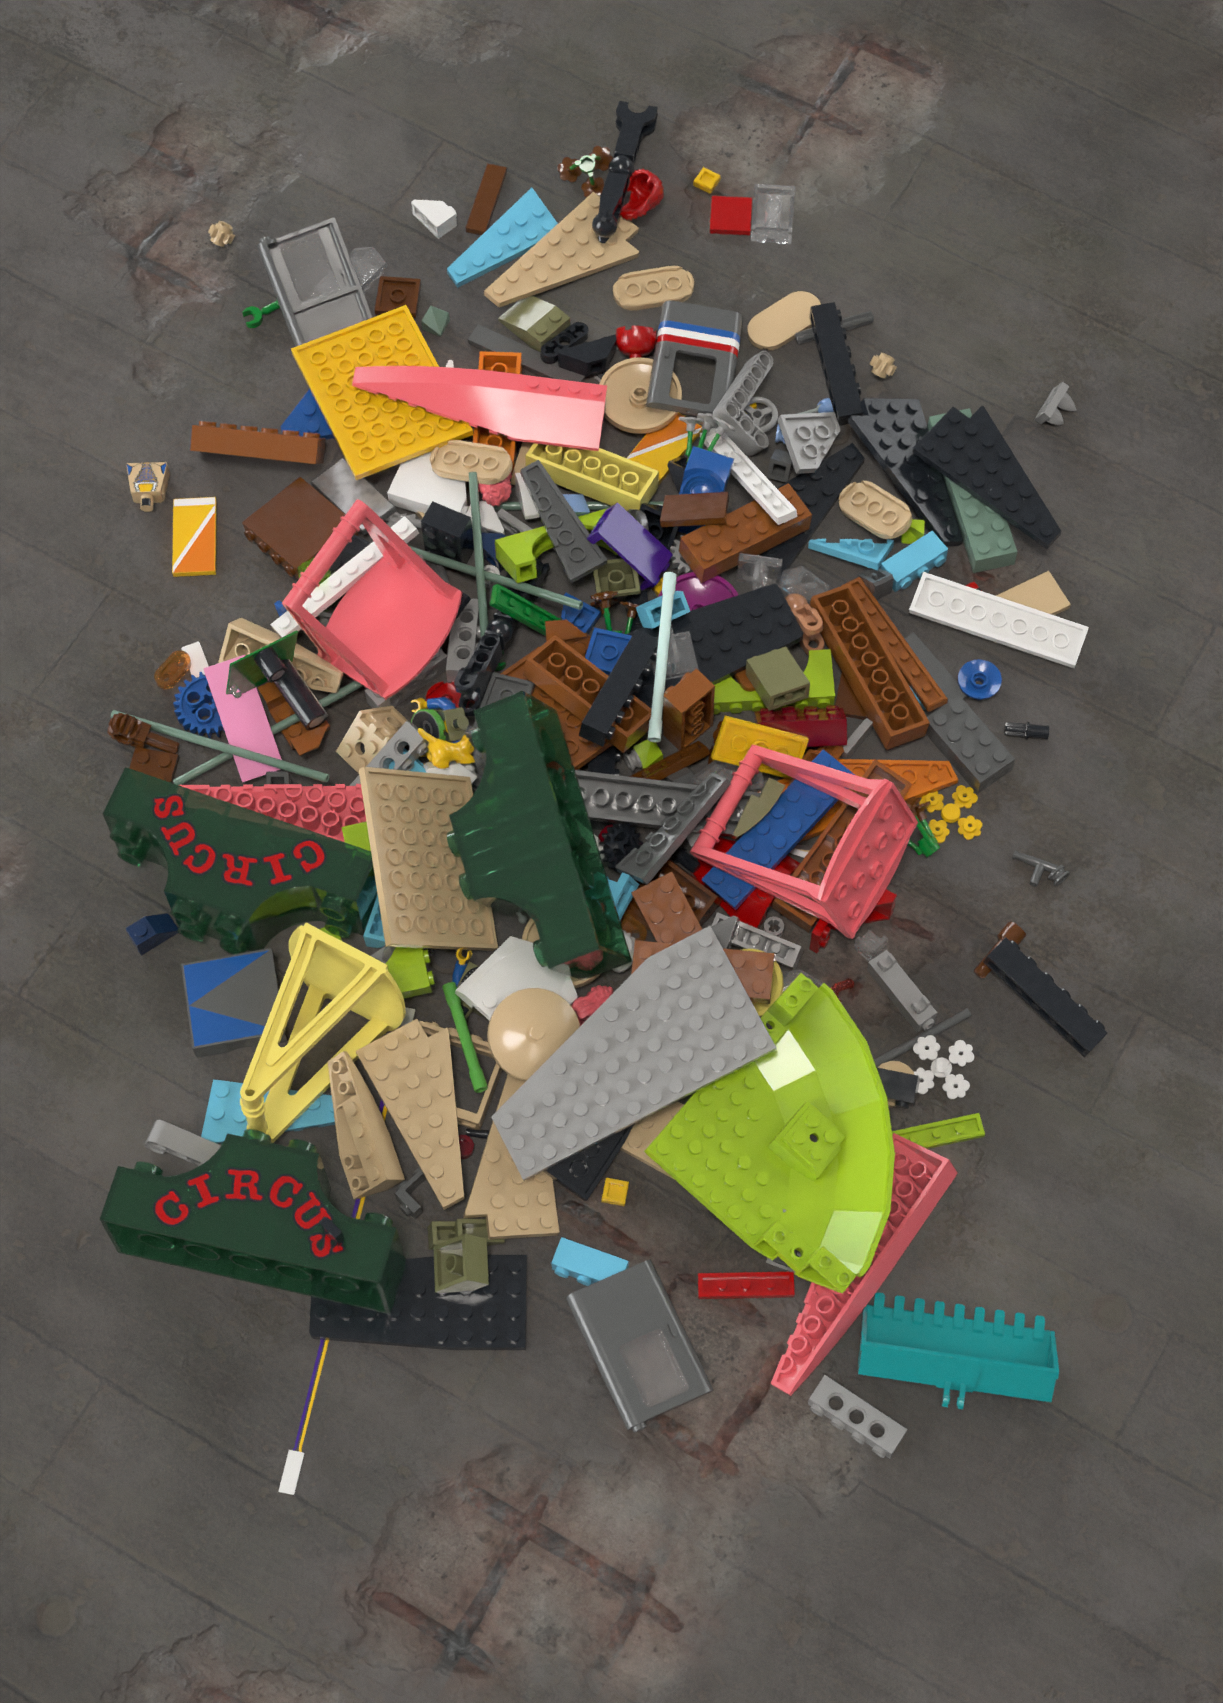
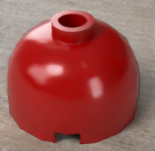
[616,326,657,359]

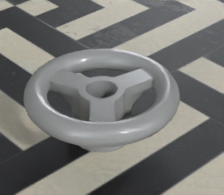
[743,397,778,432]

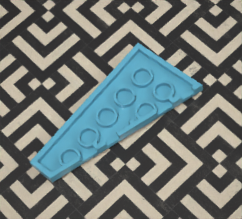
[447,188,558,288]
[201,1079,335,1144]

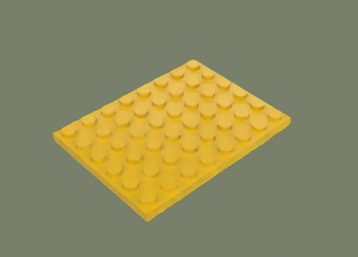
[291,305,473,481]

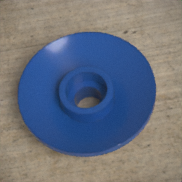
[958,659,1002,700]

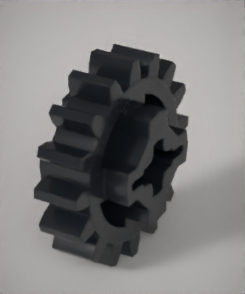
[599,823,643,872]

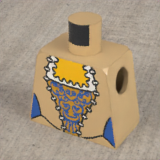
[127,462,170,512]

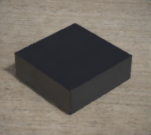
[319,1217,344,1246]

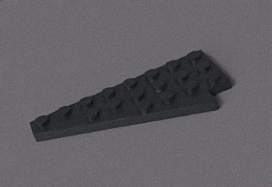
[912,406,1061,549]

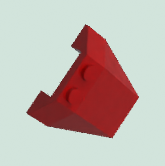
[690,837,800,929]

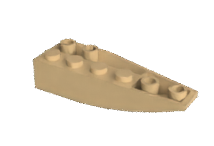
[327,1051,405,1199]

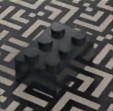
[421,501,474,564]

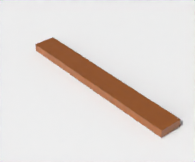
[841,577,948,712]

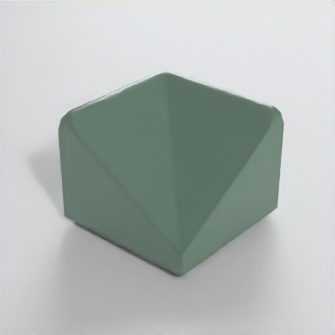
[421,305,450,337]

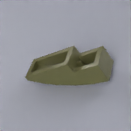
[731,778,785,839]
[427,1219,505,1250]

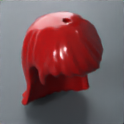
[620,169,664,221]

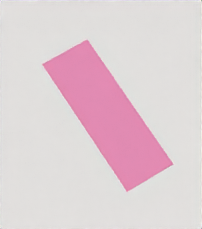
[203,655,282,782]

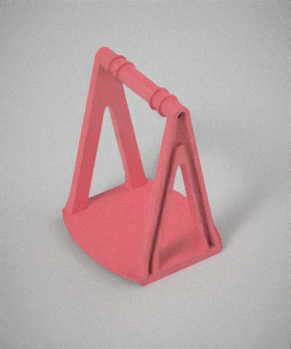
[282,499,462,700]
[690,745,918,939]

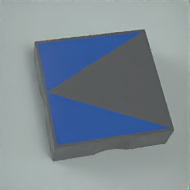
[181,948,288,1058]

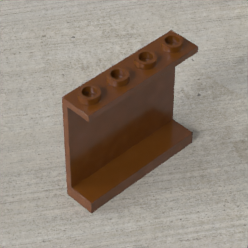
[242,477,358,580]

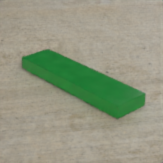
[490,584,561,636]

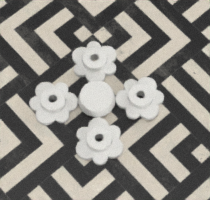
[913,1035,974,1099]

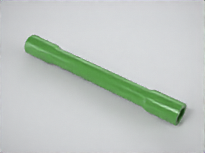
[442,982,488,1093]

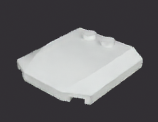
[455,936,578,1021]

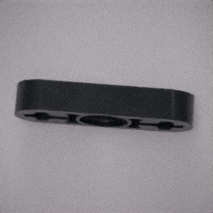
[540,322,589,364]

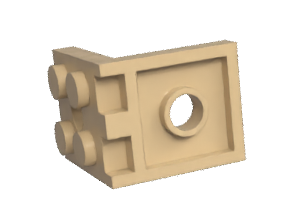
[336,706,409,773]

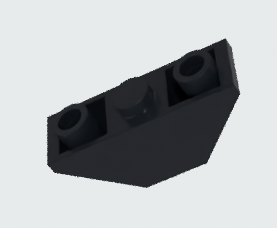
[558,334,617,377]

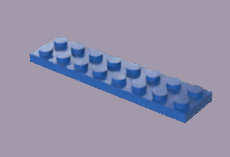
[701,749,855,910]

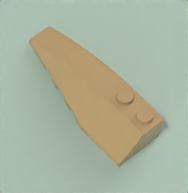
[219,618,343,693]

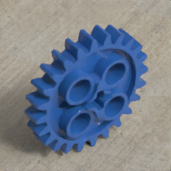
[173,672,225,738]

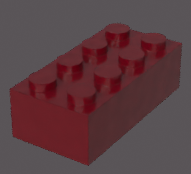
[755,705,847,747]

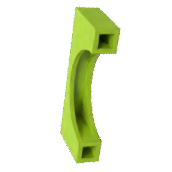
[495,508,618,583]
[714,649,835,715]

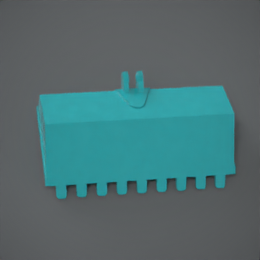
[857,1292,1059,1410]

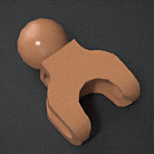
[785,593,825,655]

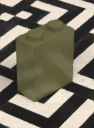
[745,647,810,711]

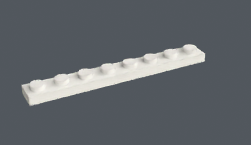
[700,428,798,525]
[270,516,419,638]

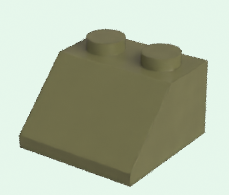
[593,558,640,597]
[433,1234,489,1293]

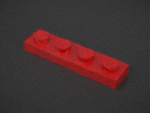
[698,1272,795,1299]

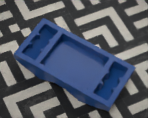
[678,446,734,534]

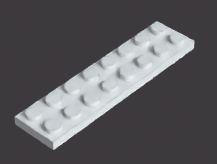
[909,572,1089,668]

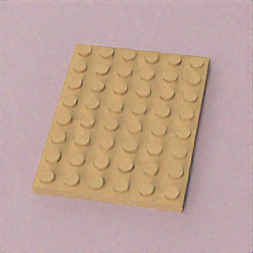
[359,767,498,951]

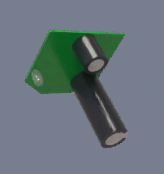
[226,630,328,730]

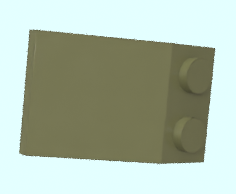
[498,296,570,352]

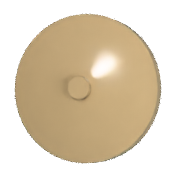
[600,358,682,434]
[487,988,580,1081]

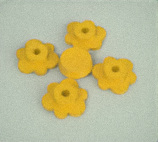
[919,785,982,843]

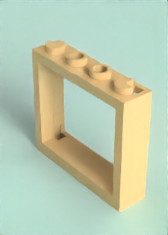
[419,1021,503,1130]

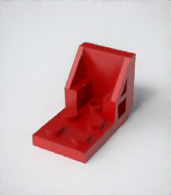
[809,889,897,953]

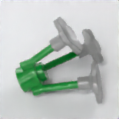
[679,413,736,462]

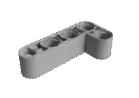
[144,1120,241,1178]

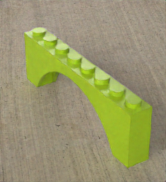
[342,822,435,998]

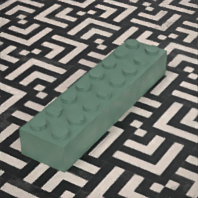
[928,408,1017,573]

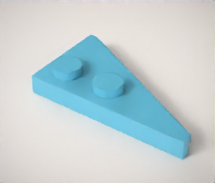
[808,539,894,570]

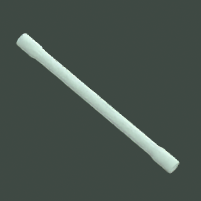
[647,572,677,742]

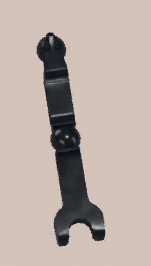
[592,101,658,243]
[454,558,550,716]

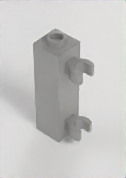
[867,950,937,1033]

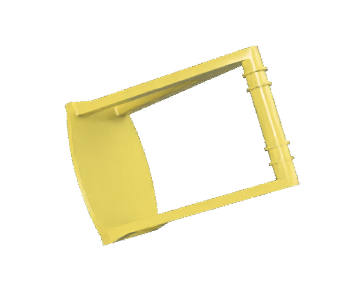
[240,923,406,1151]

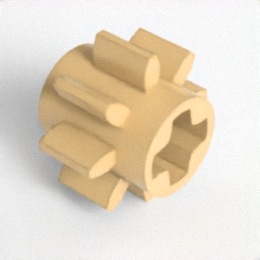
[208,221,235,247]
[870,352,897,379]

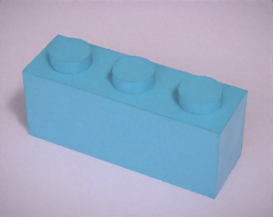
[880,531,948,592]
[551,1237,629,1286]

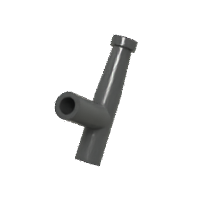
[1012,850,1058,887]

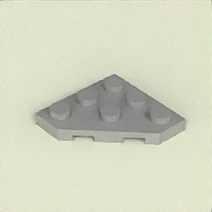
[777,412,841,474]

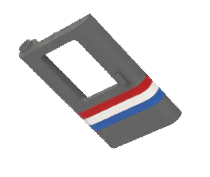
[646,300,743,416]

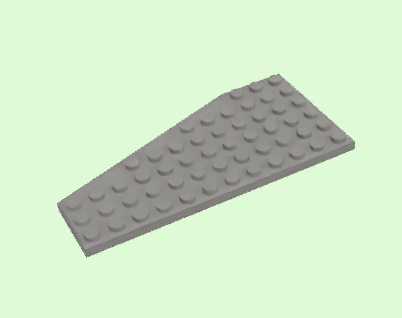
[491,926,776,1181]

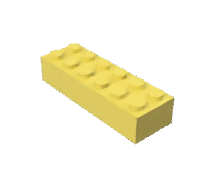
[525,443,659,511]

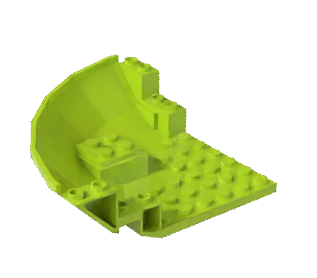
[644,973,895,1293]

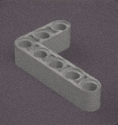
[712,351,773,456]

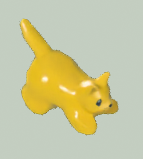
[418,728,476,769]

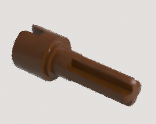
[974,921,1026,979]

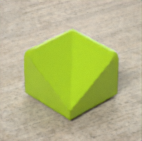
[901,519,925,544]
[633,740,663,769]

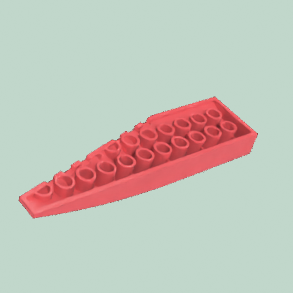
[352,366,607,451]
[173,784,367,854]
[771,1133,958,1396]

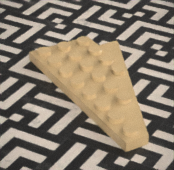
[484,192,640,307]
[356,1019,465,1210]
[464,1073,559,1240]

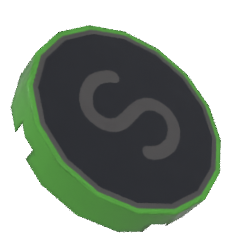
[411,708,446,753]

